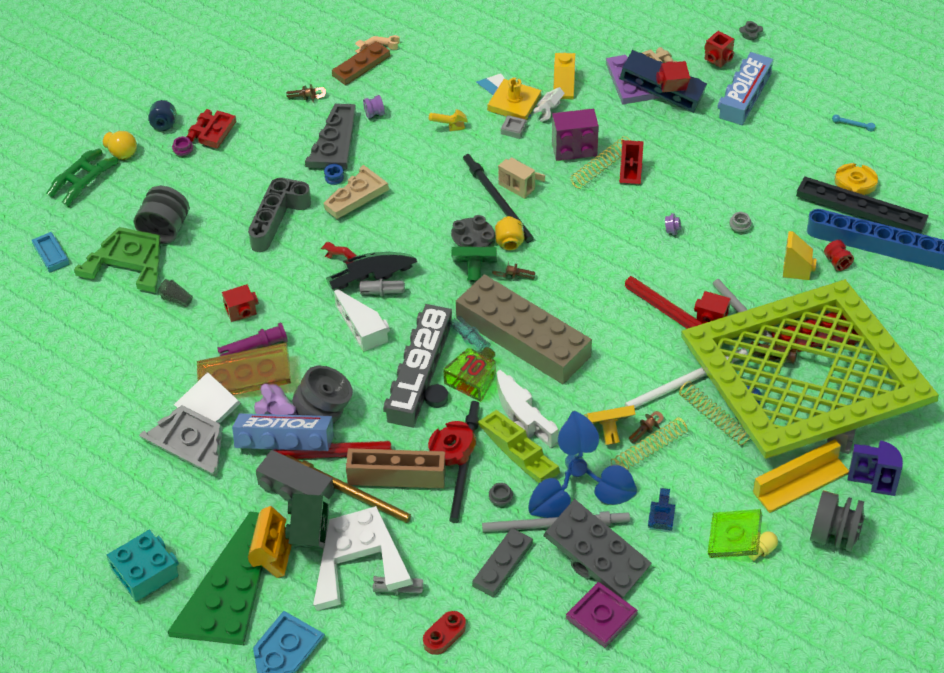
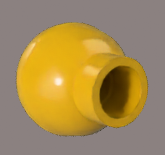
[103,131,137,160]

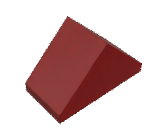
[619,140,644,184]

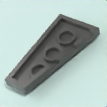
[305,103,356,169]

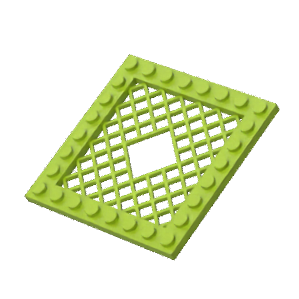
[681,279,939,459]

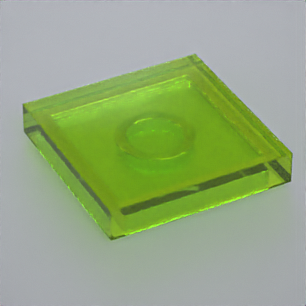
[707,509,763,558]

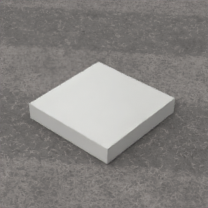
[174,372,240,424]

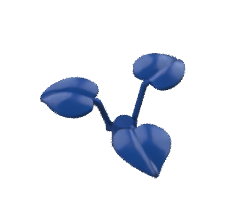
[528,411,637,518]

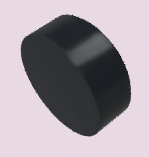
[425,384,448,408]

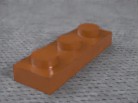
[332,41,390,86]

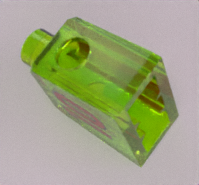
[443,347,496,402]

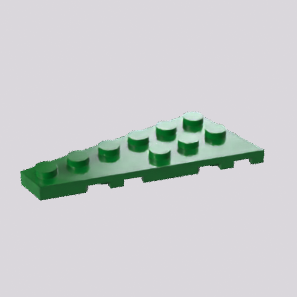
[167,512,263,645]

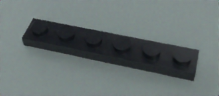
[796,176,929,234]

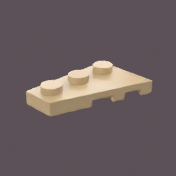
[324,165,389,219]

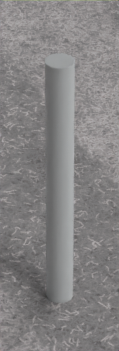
[712,279,773,344]

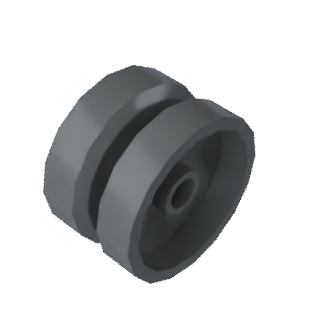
[292,365,353,424]

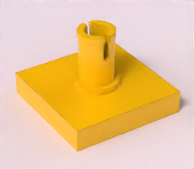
[487,78,541,120]
[584,405,636,445]

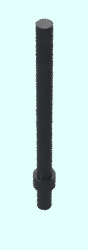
[463,154,534,243]
[449,401,480,523]

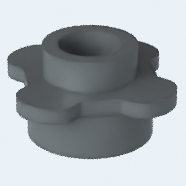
[739,21,763,40]

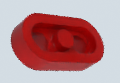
[423,611,466,655]

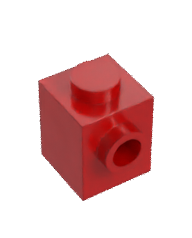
[656,61,690,92]
[222,284,259,322]
[694,291,731,323]

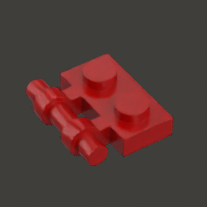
[186,109,237,149]

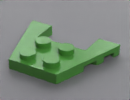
[74,227,161,293]

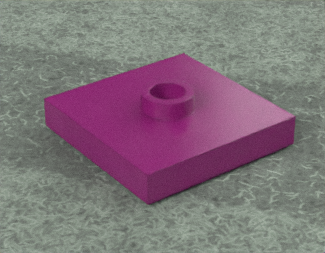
[566,582,638,648]

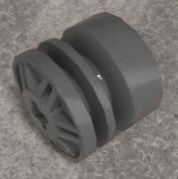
[133,185,190,244]
[810,490,865,552]

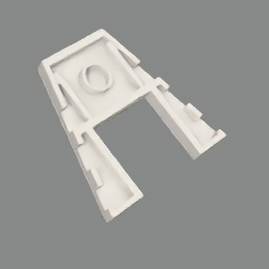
[313,506,413,611]

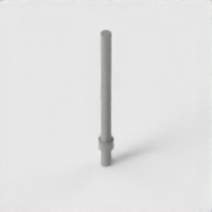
[482,511,630,532]

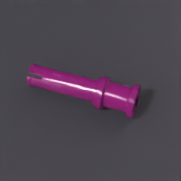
[217,322,288,361]

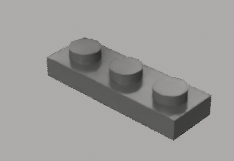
[472,528,533,598]

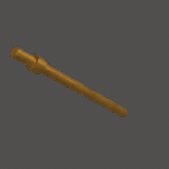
[286,455,411,523]

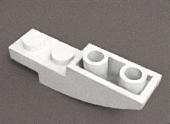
[497,370,558,448]

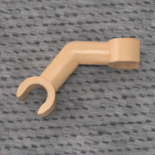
[355,35,400,53]

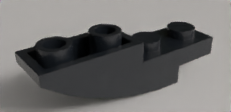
[326,251,417,290]

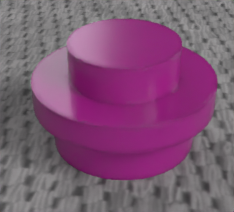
[172,136,193,156]

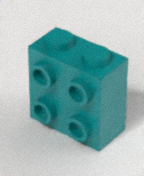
[106,529,179,602]

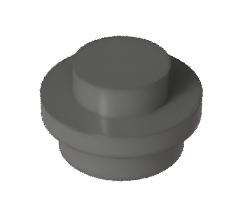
[489,483,513,506]

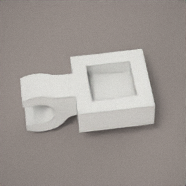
[534,87,565,122]

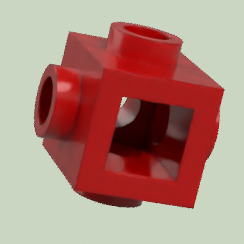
[704,30,735,68]

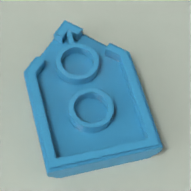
[253,611,325,673]

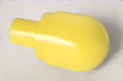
[748,531,778,561]

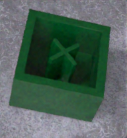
[285,494,330,549]

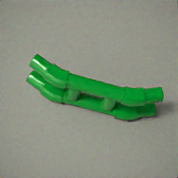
[46,148,118,207]

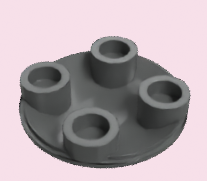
[451,215,495,247]

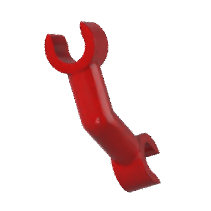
[321,242,357,259]

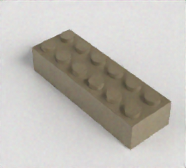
[456,274,592,384]

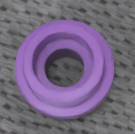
[665,213,681,235]

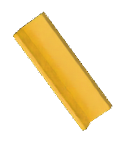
[753,439,849,513]

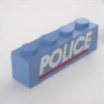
[718,52,773,125]
[232,413,334,451]

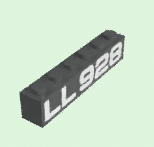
[383,304,452,428]

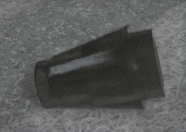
[158,279,193,307]

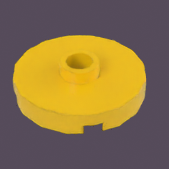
[834,163,878,195]

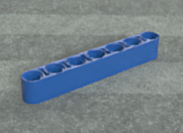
[807,209,944,270]

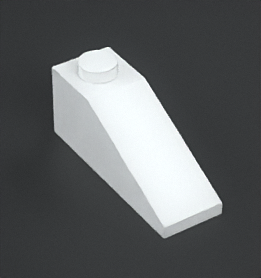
[334,290,390,352]

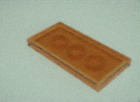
[197,343,291,395]

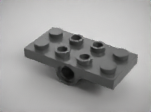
[543,499,652,598]

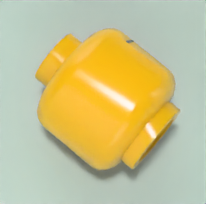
[495,216,524,250]

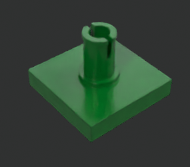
[451,247,497,282]

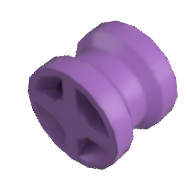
[363,95,385,119]

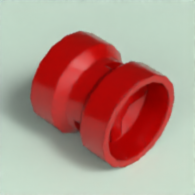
[824,240,854,271]

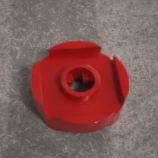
[428,421,476,465]

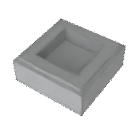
[501,115,527,139]

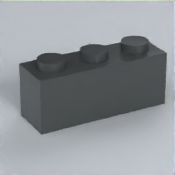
[256,450,334,500]

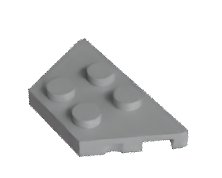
[139,405,223,477]

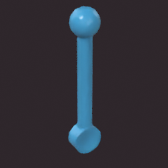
[832,114,875,131]

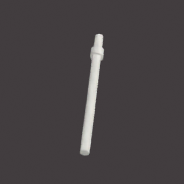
[625,348,748,408]

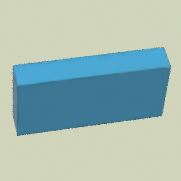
[31,232,70,273]

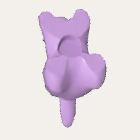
[254,381,299,415]

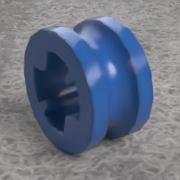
[324,164,344,185]

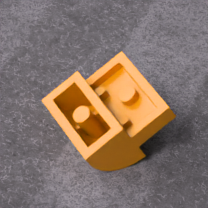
[248,506,291,578]

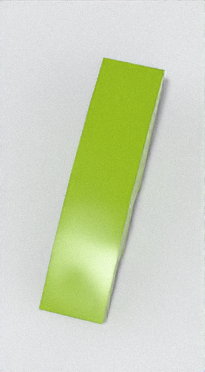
[478,410,560,483]

